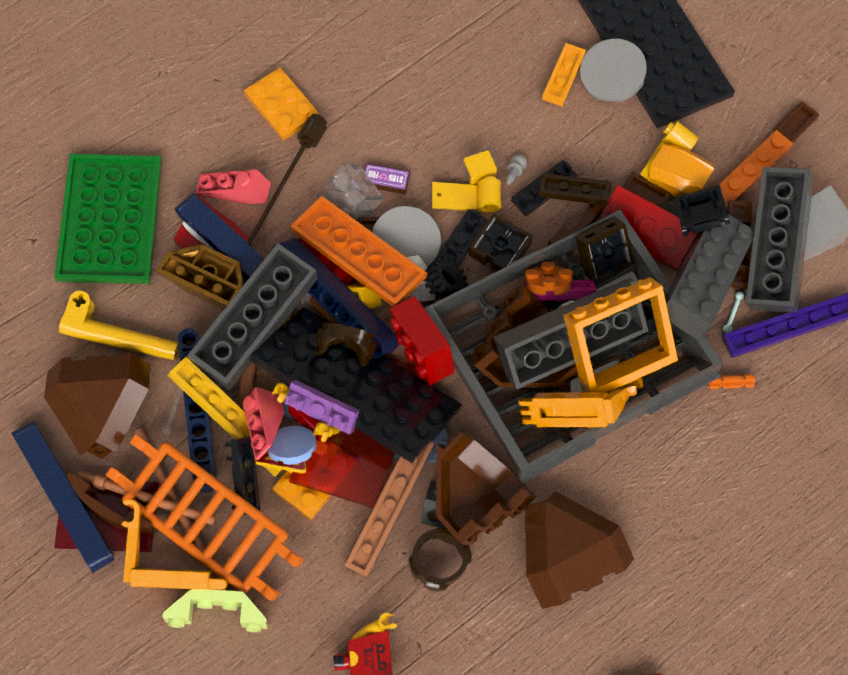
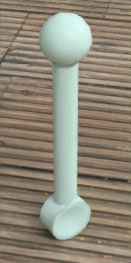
[722,291,744,334]

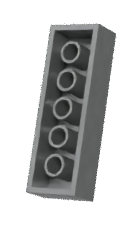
[746,167,814,313]
[665,214,755,340]
[187,243,317,391]
[494,279,648,389]

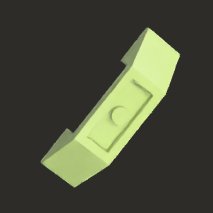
[162,589,268,632]

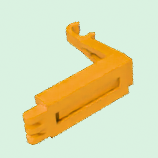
[518,378,643,427]
[121,499,229,590]

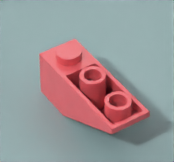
[195,169,271,204]
[243,387,284,460]

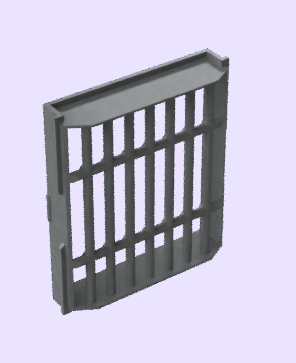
[424,210,723,484]

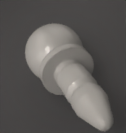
[506,154,527,185]

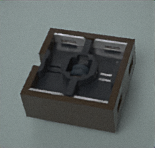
[468,213,533,272]
[575,217,634,282]

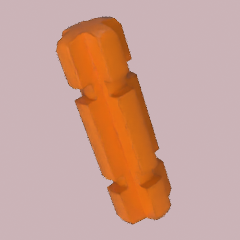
[708,374,755,389]

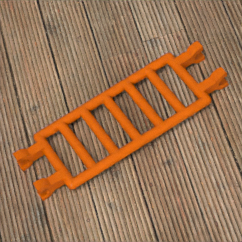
[106,434,305,601]

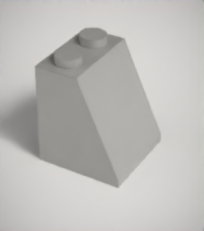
[804,186,848,262]

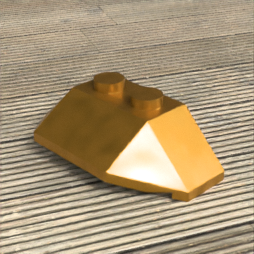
[156,244,244,309]

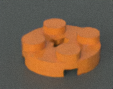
[525,261,573,295]

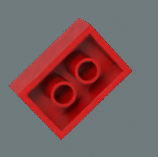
[389,296,455,386]

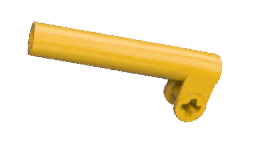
[59,291,179,361]

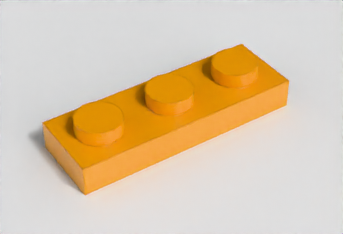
[542,43,586,107]

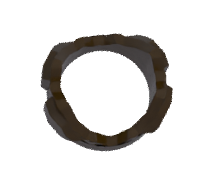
[314,323,376,367]
[409,527,472,592]

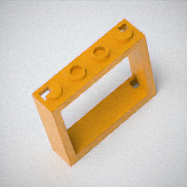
[563,277,678,393]

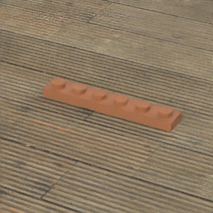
[344,442,435,578]

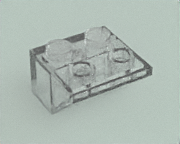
[317,164,384,221]

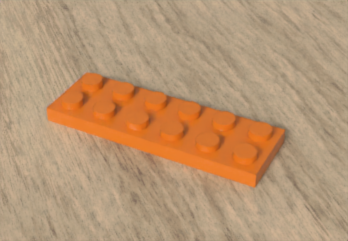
[290,196,427,307]

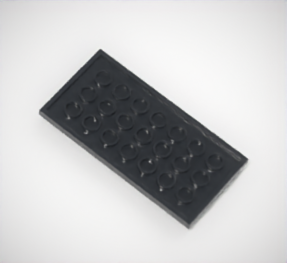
[578,0,735,129]
[249,307,462,463]

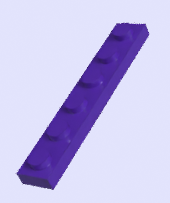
[722,293,848,358]

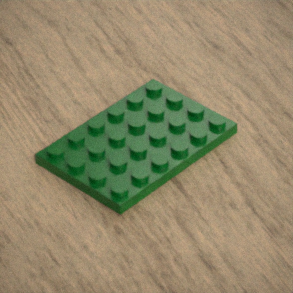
[54,154,162,284]

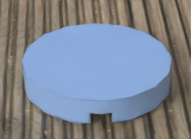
[268,426,317,465]

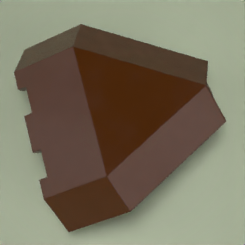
[473,284,577,387]
[44,353,151,459]
[436,428,537,546]
[525,491,634,609]

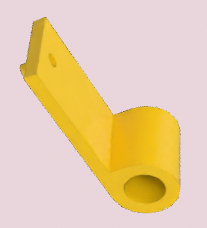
[640,121,699,189]
[432,176,501,212]

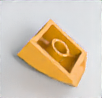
[649,144,715,197]

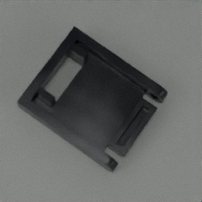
[674,185,731,236]

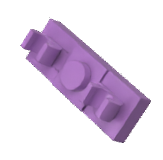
[284,380,359,434]

